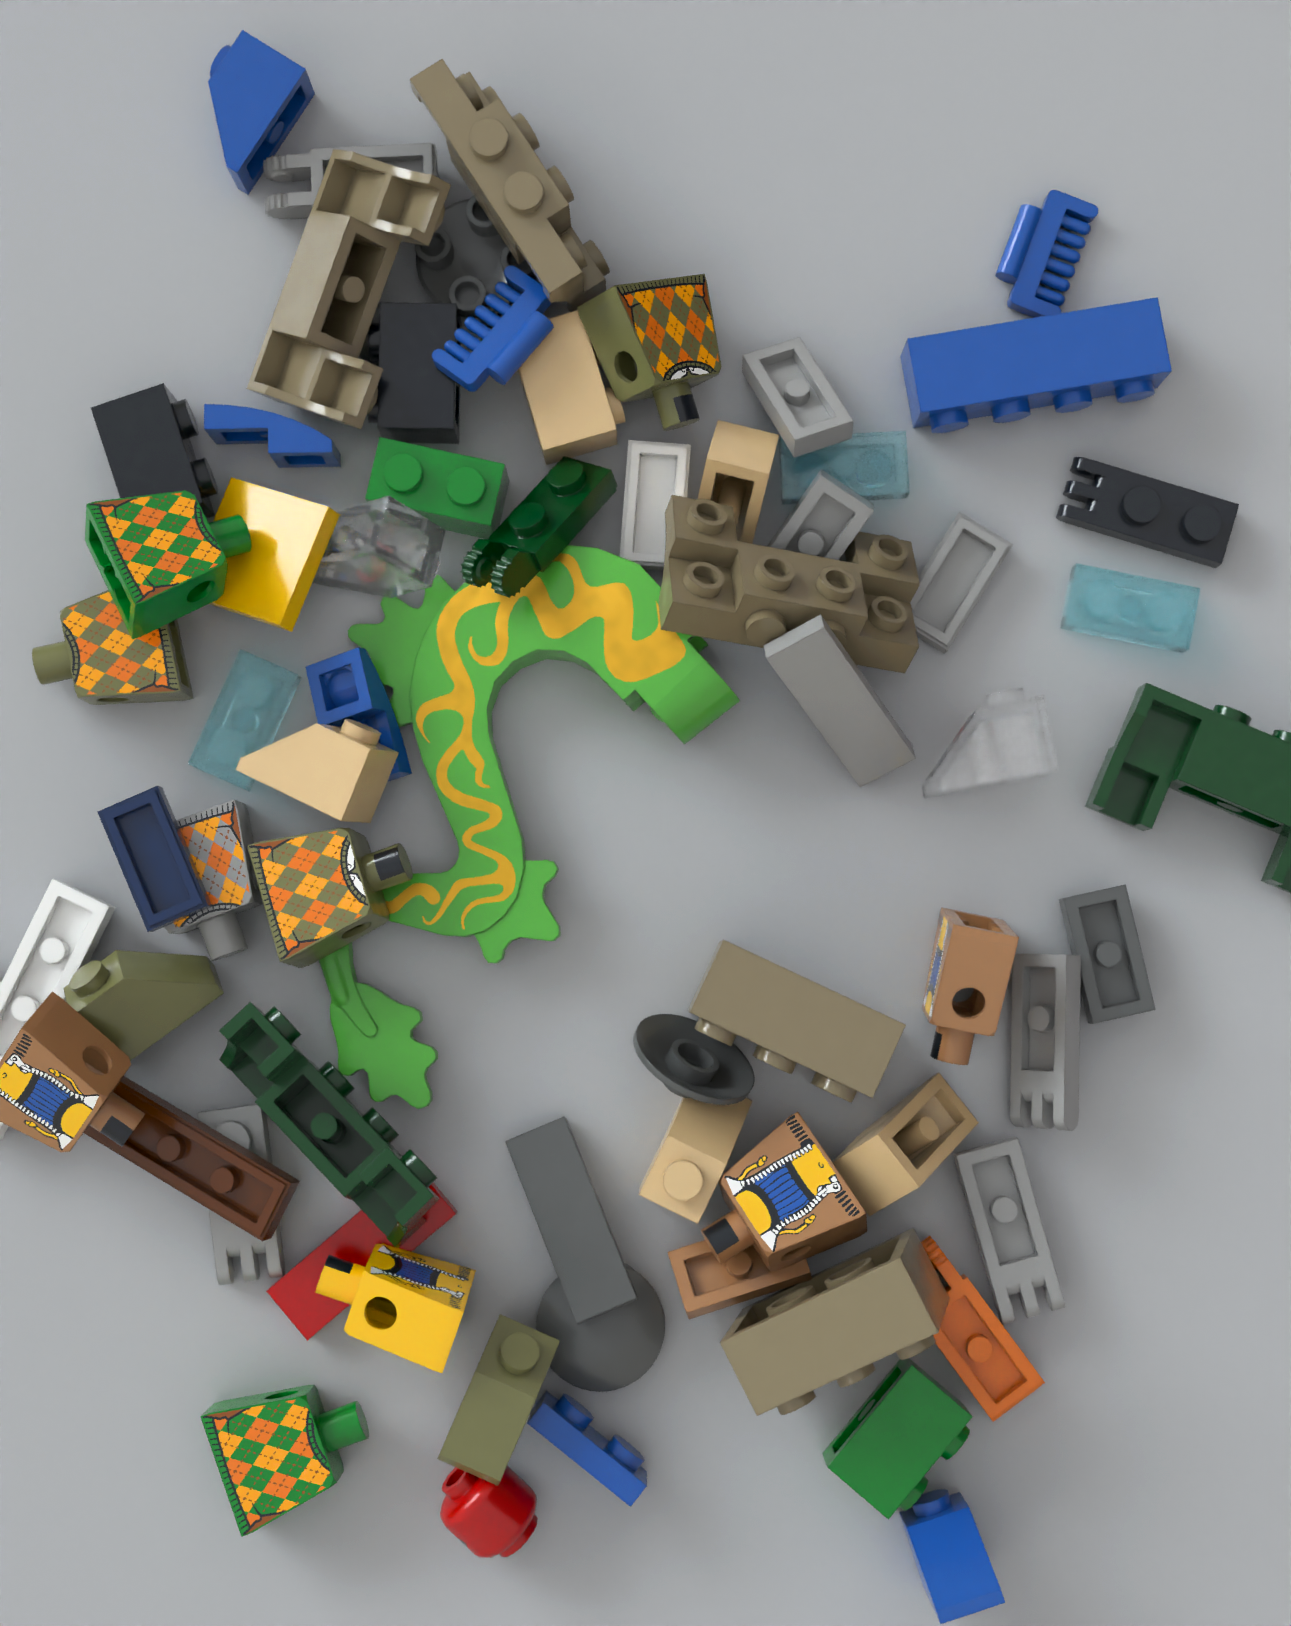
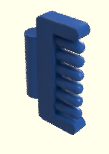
[995,190,1098,318]
[432,265,554,392]

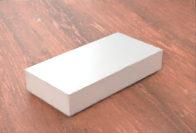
[620,440,691,571]

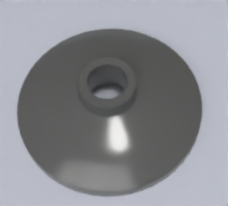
[633,1014,755,1105]

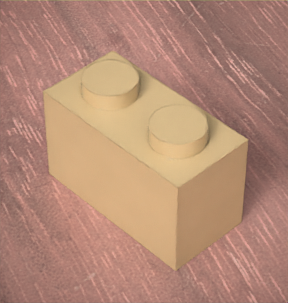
[518,310,626,465]

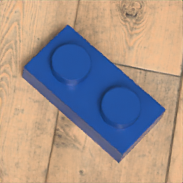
[527,1390,647,1507]

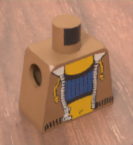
[922,907,1019,1065]
[0,991,145,1152]
[701,1112,867,1272]

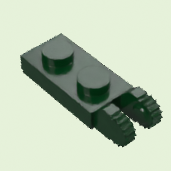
[460,456,618,598]

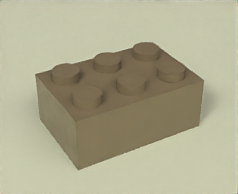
[687,939,906,1103]
[720,1228,950,1416]

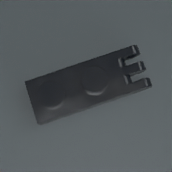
[1056,457,1239,568]

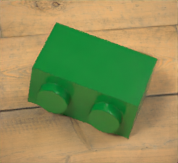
[365,437,510,539]
[822,1358,973,1520]

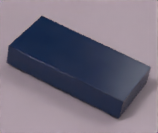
[97,786,212,932]

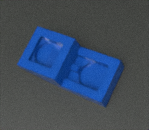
[204,404,341,468]
[305,647,412,782]

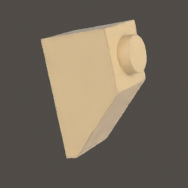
[697,420,779,543]
[236,719,399,823]
[832,1072,979,1216]
[639,1097,752,1224]

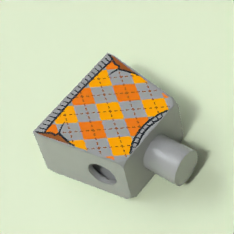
[164,799,263,961]

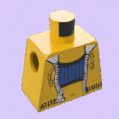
[315,1244,476,1373]

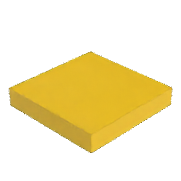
[210,477,340,632]

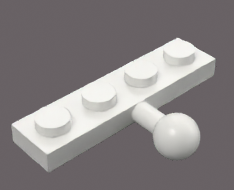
[0,879,116,1139]

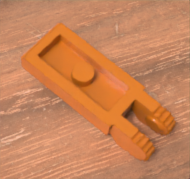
[921,1235,1045,1422]

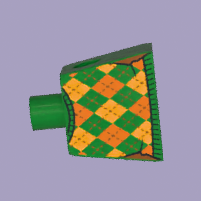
[85,490,251,639]
[200,1385,369,1537]

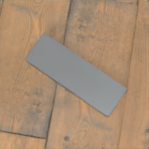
[763,614,916,787]

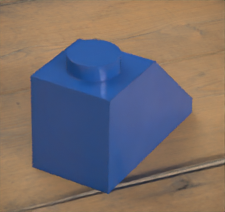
[208,30,315,195]
[899,1489,1005,1624]

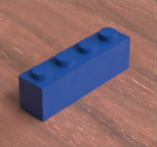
[900,297,1172,433]

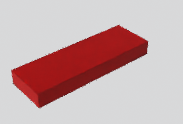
[266,1182,458,1341]

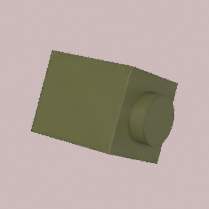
[63,950,224,1061]
[437,1314,560,1486]

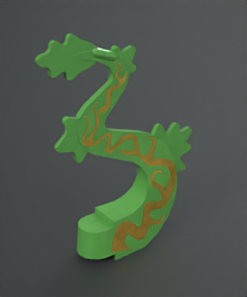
[319,545,740,1109]

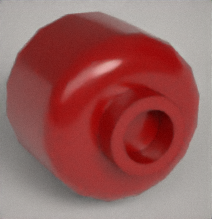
[440,1465,538,1558]

